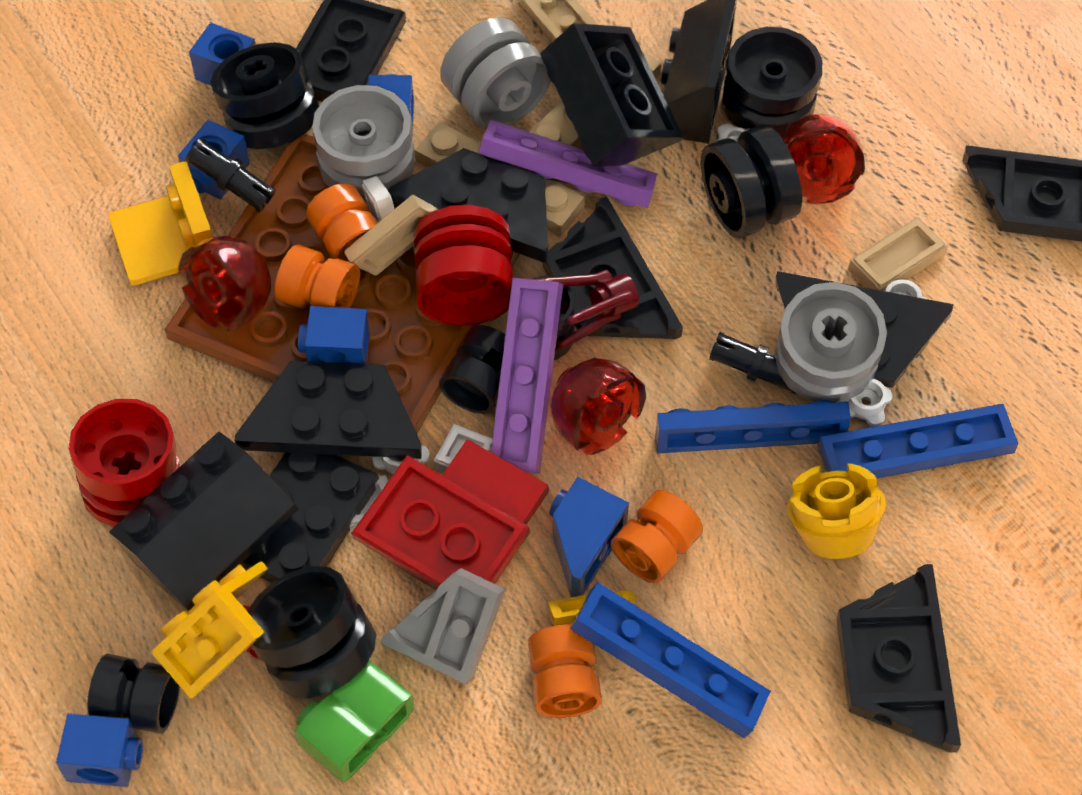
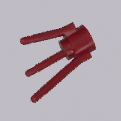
[533,270,639,349]

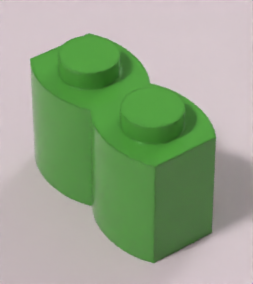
[295,660,414,783]

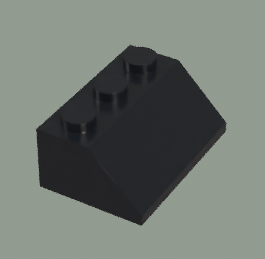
[661,0,737,144]
[540,23,684,166]
[109,431,298,611]

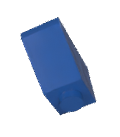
[549,477,629,597]

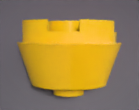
[787,464,886,559]

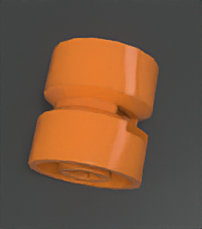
[306,183,378,262]
[275,244,360,309]
[611,490,703,584]
[528,624,602,718]

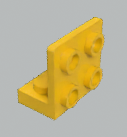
[108,161,216,286]
[151,561,268,699]

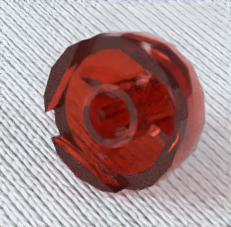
[781,113,865,205]
[178,236,271,331]
[550,358,646,455]

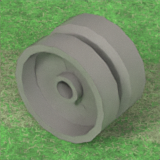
[440,17,551,129]
[312,85,415,201]
[775,282,887,403]

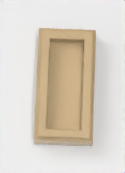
[344,194,438,276]
[848,217,948,291]

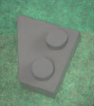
[381,569,506,684]

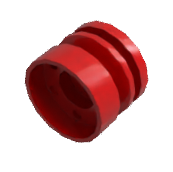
[413,205,513,326]
[68,399,180,527]

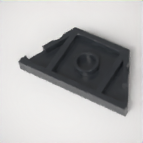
[963,145,1082,242]
[388,148,548,263]
[543,196,683,339]
[775,271,954,388]
[234,361,422,459]
[837,564,961,753]

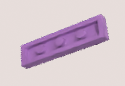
[479,120,657,208]
[491,278,563,474]

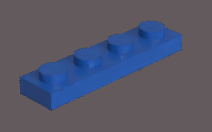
[655,400,851,454]
[818,404,1019,479]
[570,582,771,739]

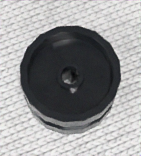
[722,26,822,137]
[210,42,319,150]
[700,125,803,239]
[247,566,377,699]

